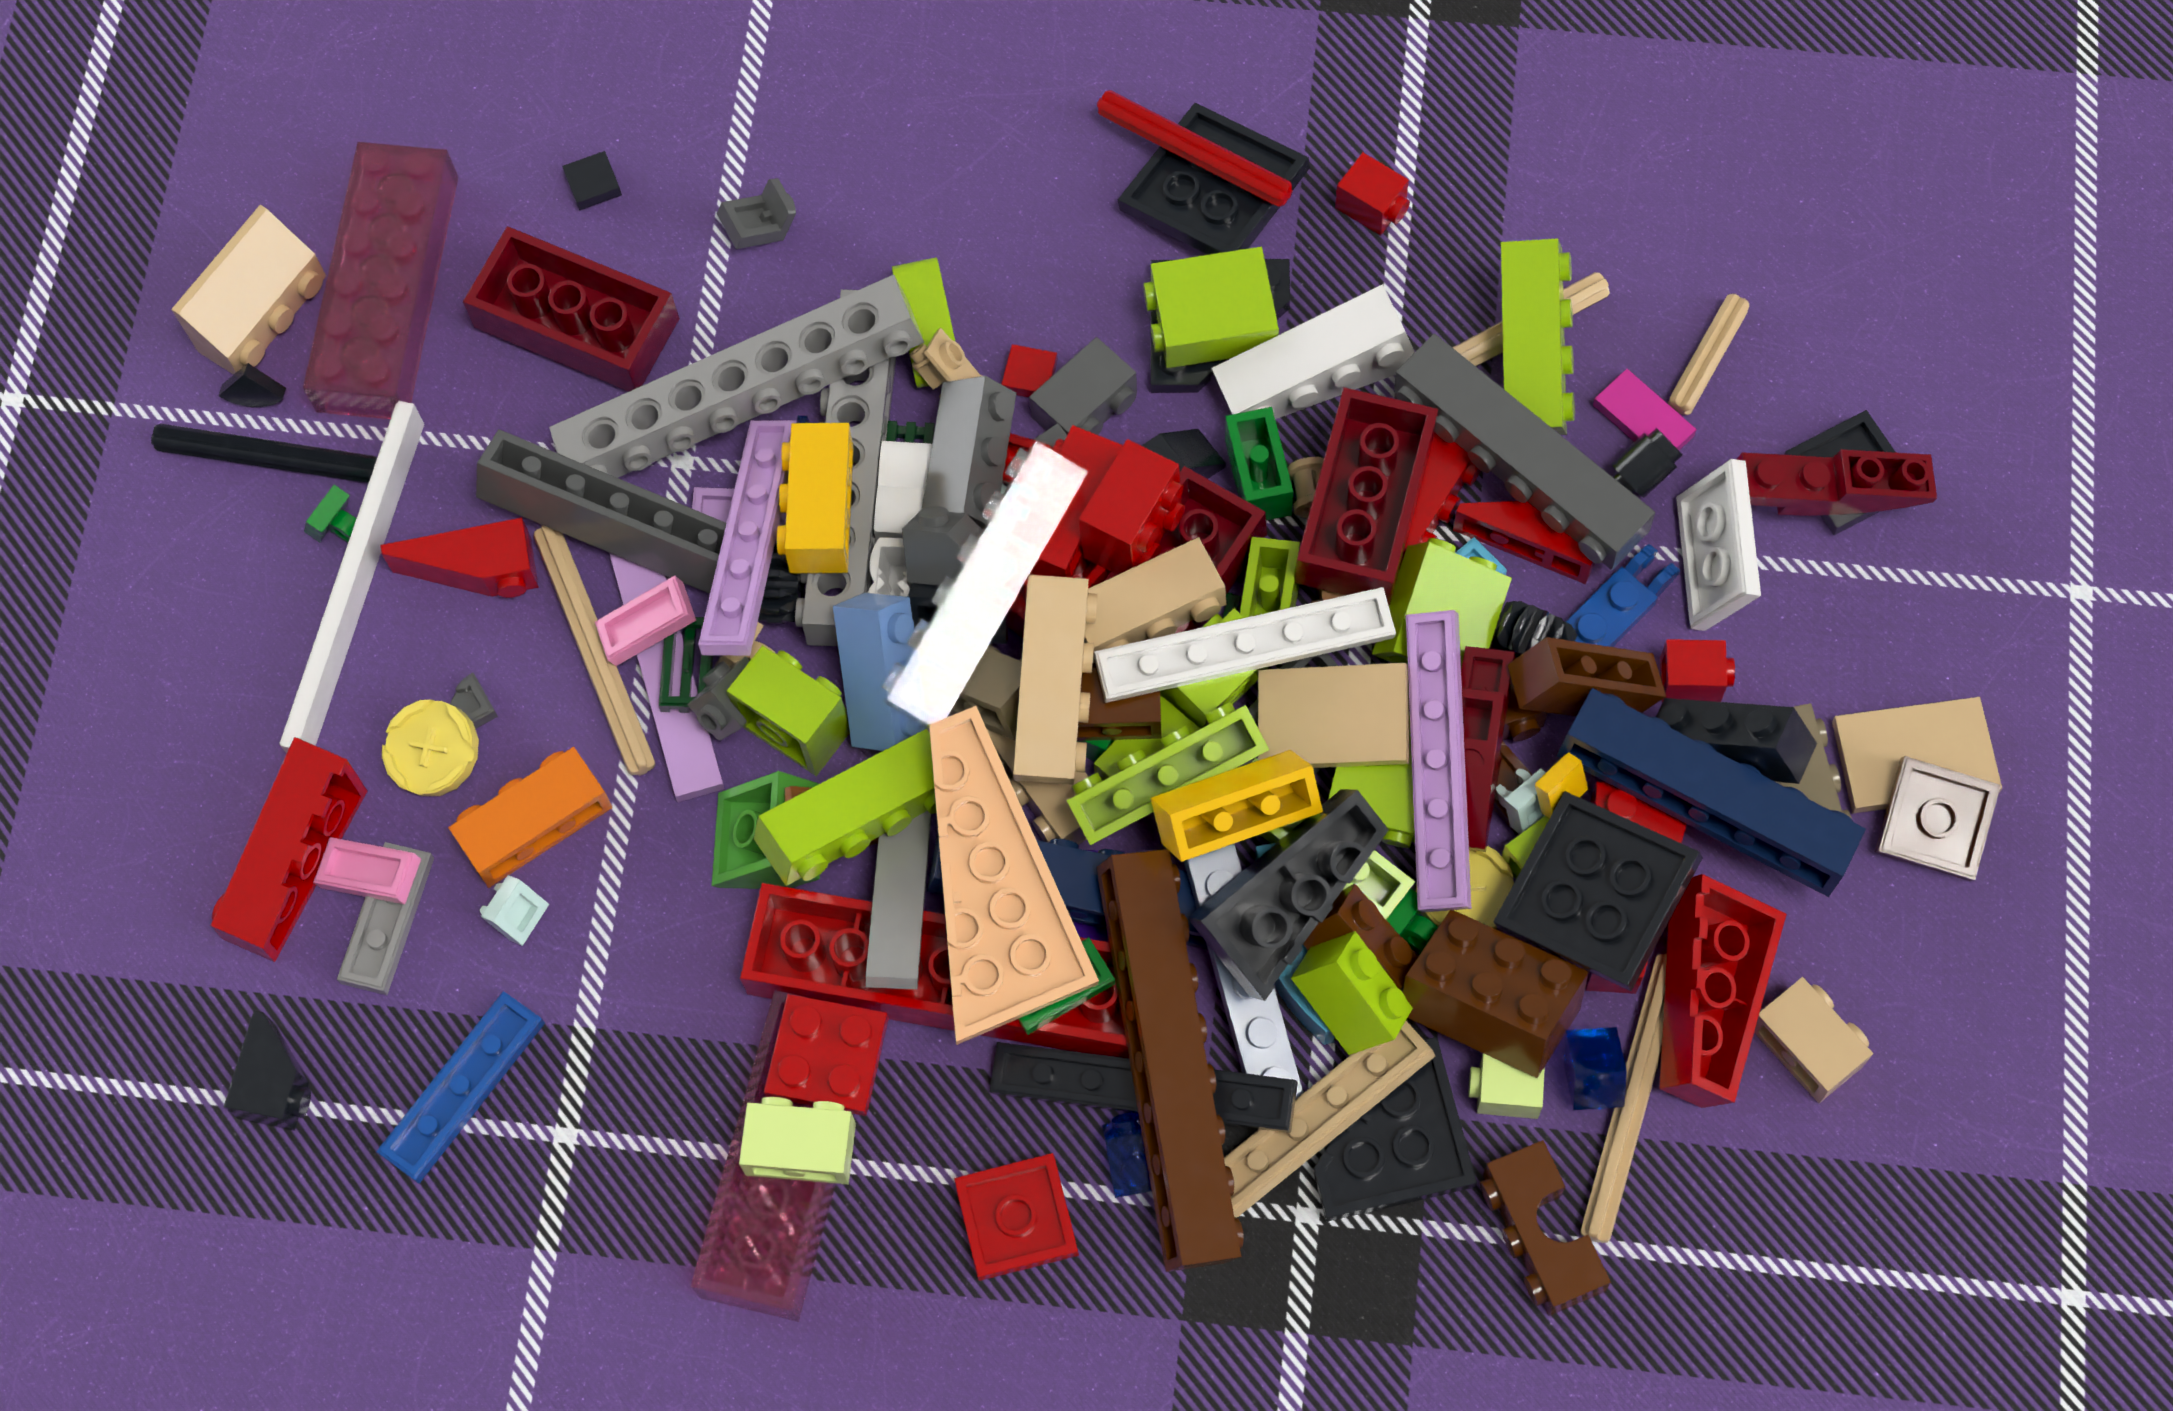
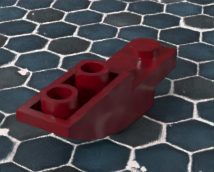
[1736,449,1937,516]
[1461,646,1516,852]

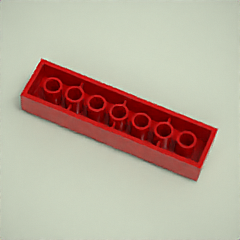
[740,883,1129,1059]

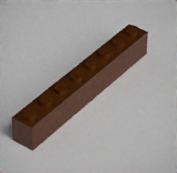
[1096,849,1244,1272]

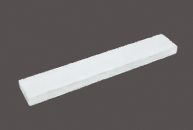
[1094,587,1396,703]

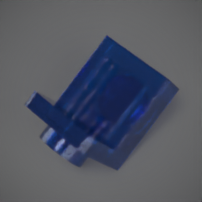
[1102,1113,1152,1198]

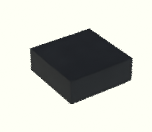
[562,151,622,211]

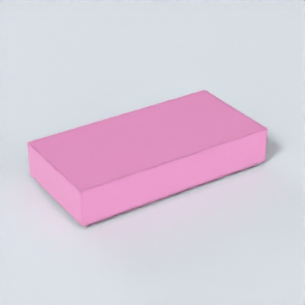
[595,576,696,666]
[313,837,421,904]

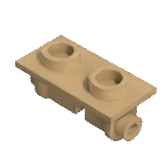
[910,328,981,397]

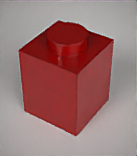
[1335,152,1410,236]
[1660,639,1735,702]

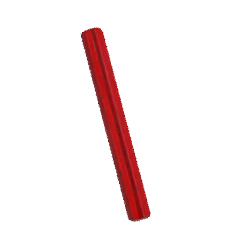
[1097,90,1293,207]

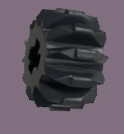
[758,543,806,624]
[1492,601,1577,658]

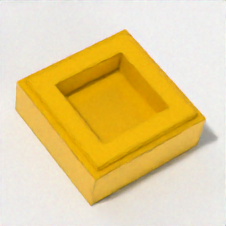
[1535,752,1588,819]

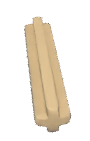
[1668,294,1749,416]

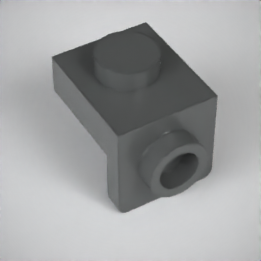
[717,178,796,249]
[687,656,750,740]

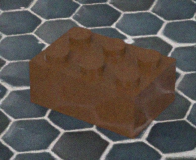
[1403,910,1589,1079]

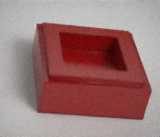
[1002,344,1058,397]

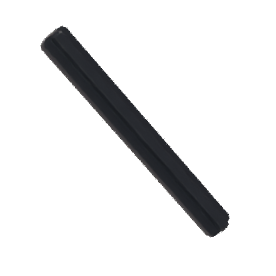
[151,423,377,483]

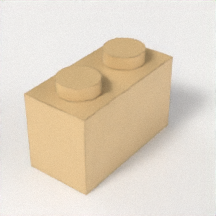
[1754,977,1873,1103]

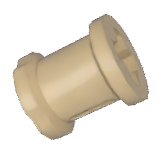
[1287,457,1324,518]

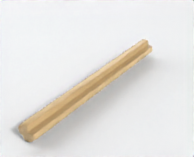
[534,525,655,776]
[1580,953,1667,1243]

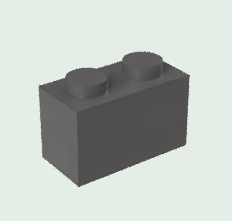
[1029,337,1137,435]

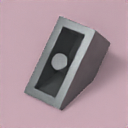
[902,506,1016,592]

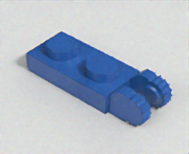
[1566,544,1680,647]

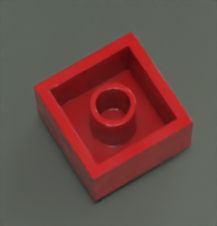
[1078,439,1185,575]

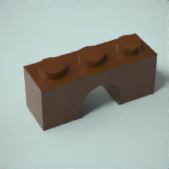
[1480,1140,1611,1316]

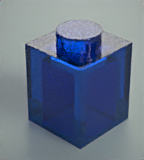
[1564,1027,1627,1110]

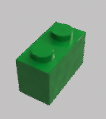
[1225,407,1293,520]

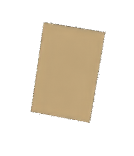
[1258,663,1409,768]
[1832,697,2002,814]

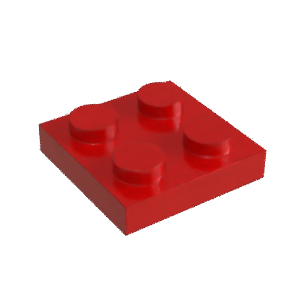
[764,994,889,1116]
[954,1153,1079,1281]

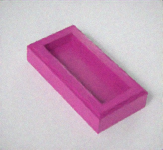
[1593,369,1697,450]

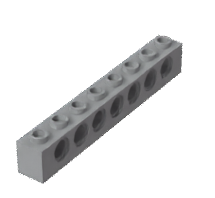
[549,275,924,478]
[795,289,896,646]

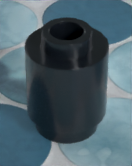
[1611,428,1683,498]

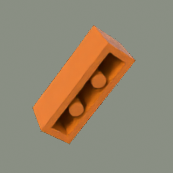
[448,747,613,888]

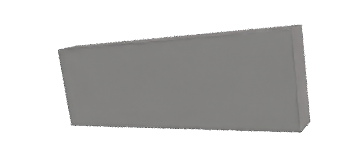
[337,842,434,995]

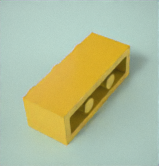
[777,423,854,573]
[1150,750,1323,862]

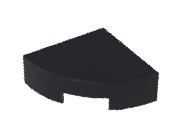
[218,363,286,407]

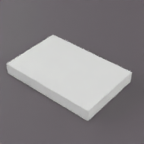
[1676,459,1761,631]

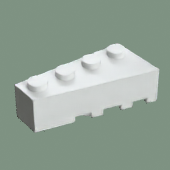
[1212,284,1415,419]

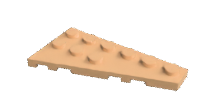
[929,706,1099,1045]

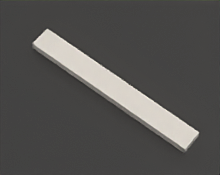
[280,401,424,754]

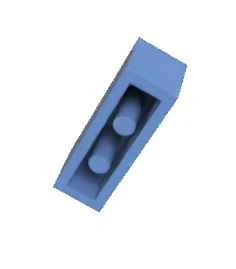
[833,593,926,751]

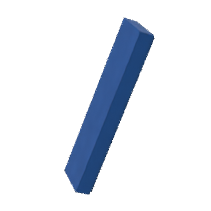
[376,991,545,1184]

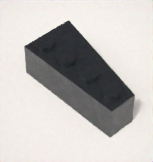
[1188,789,1389,1001]

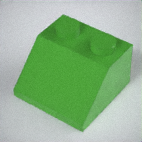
[712,771,820,889]

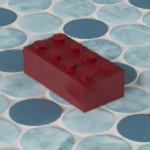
[463,226,680,391]
[1295,387,1438,605]
[1105,466,1267,634]

